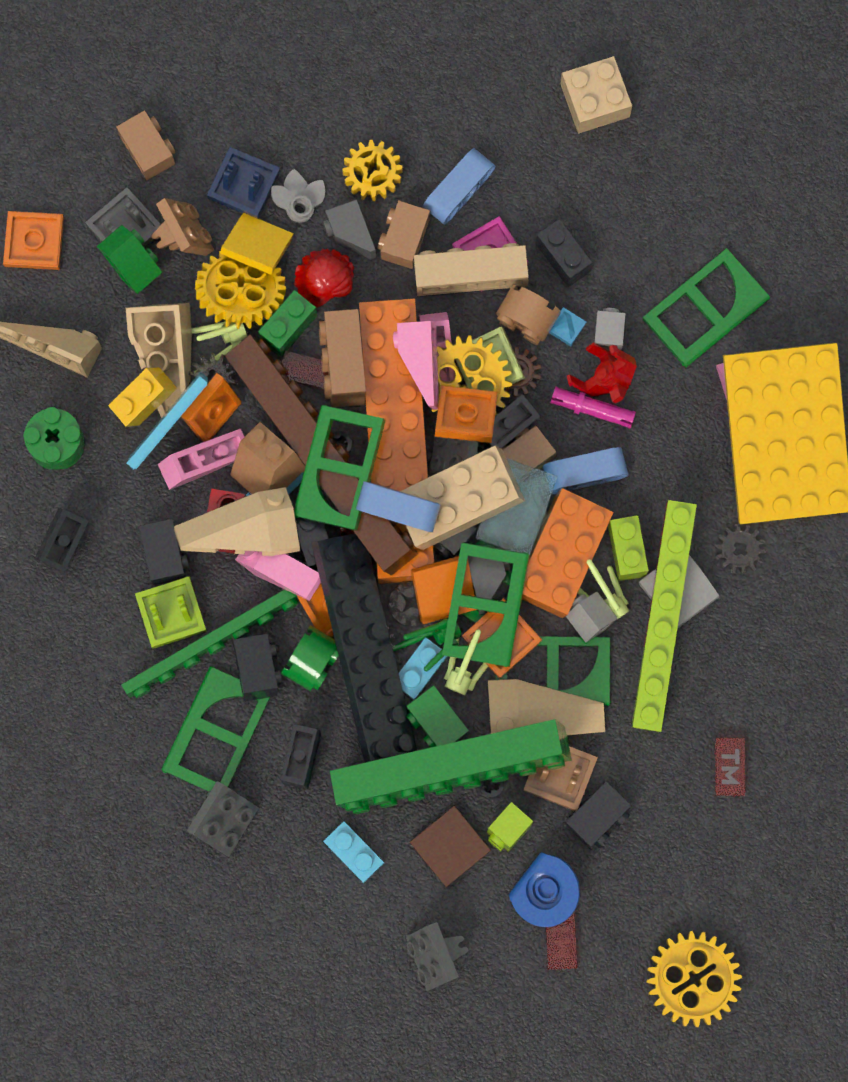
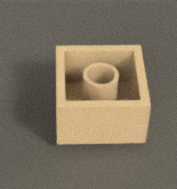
[560,56,632,134]

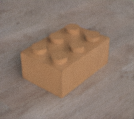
[319,309,366,408]

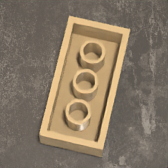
[400,445,525,550]

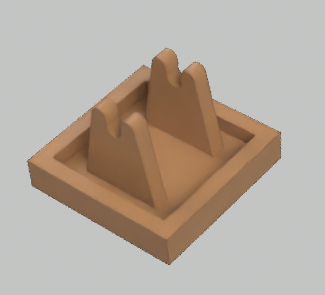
[151,198,214,256]
[523,746,598,811]

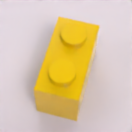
[108,367,177,427]

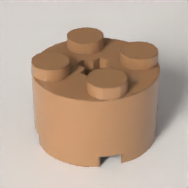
[496,284,561,345]

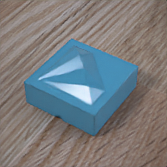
[549,307,586,347]

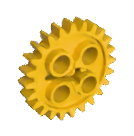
[195,251,286,329]
[431,335,512,415]
[646,931,742,1027]

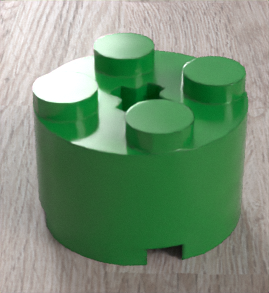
[23,407,84,470]
[281,625,339,691]

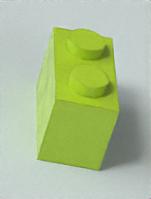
[608,516,649,581]
[487,802,533,852]

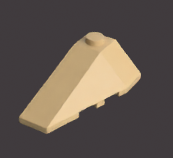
[126,303,192,418]
[0,322,102,378]
[174,487,300,556]
[488,679,605,735]

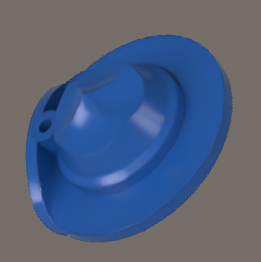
[509,853,580,927]

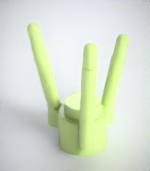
[192,321,247,376]
[577,559,629,619]
[444,629,488,695]

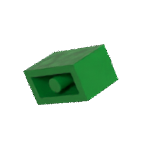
[97,225,162,294]
[258,290,317,357]
[406,686,469,748]

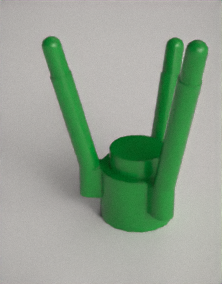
[392,618,462,672]

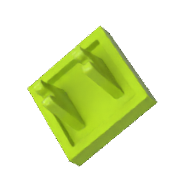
[135,577,207,649]

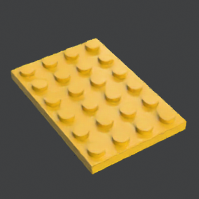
[723,343,848,524]

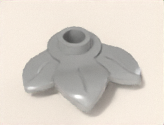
[271,169,325,223]

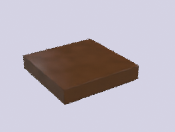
[410,806,491,888]

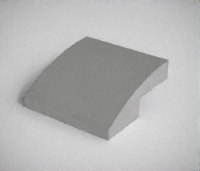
[639,555,719,629]

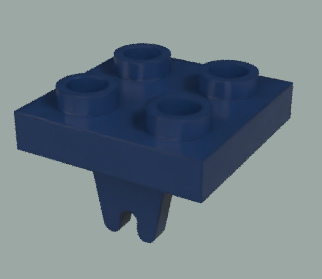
[207,147,280,219]

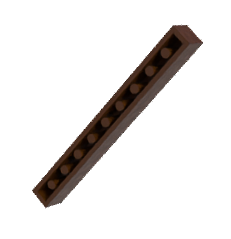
[225,335,418,575]

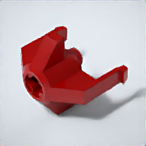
[566,342,637,403]

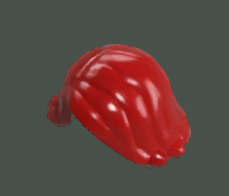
[294,249,354,308]

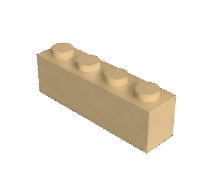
[414,243,528,296]

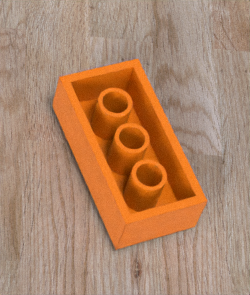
[522,488,613,618]

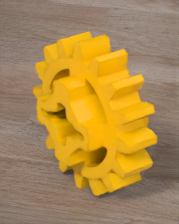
[343,140,403,201]

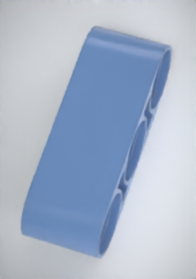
[423,148,496,225]
[543,447,628,494]
[356,481,441,532]

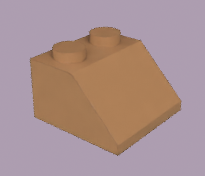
[230,422,305,495]

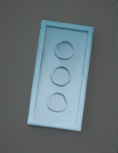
[127,372,208,469]

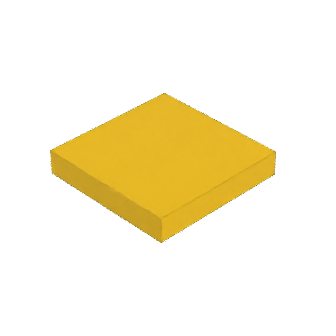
[220,213,294,275]

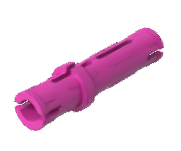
[550,386,636,429]

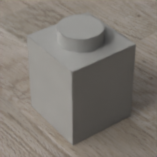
[594,308,625,351]
[566,592,618,643]

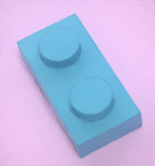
[399,637,448,700]
[323,821,384,883]

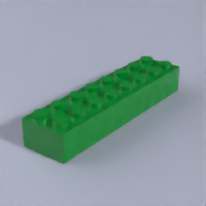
[330,719,572,814]

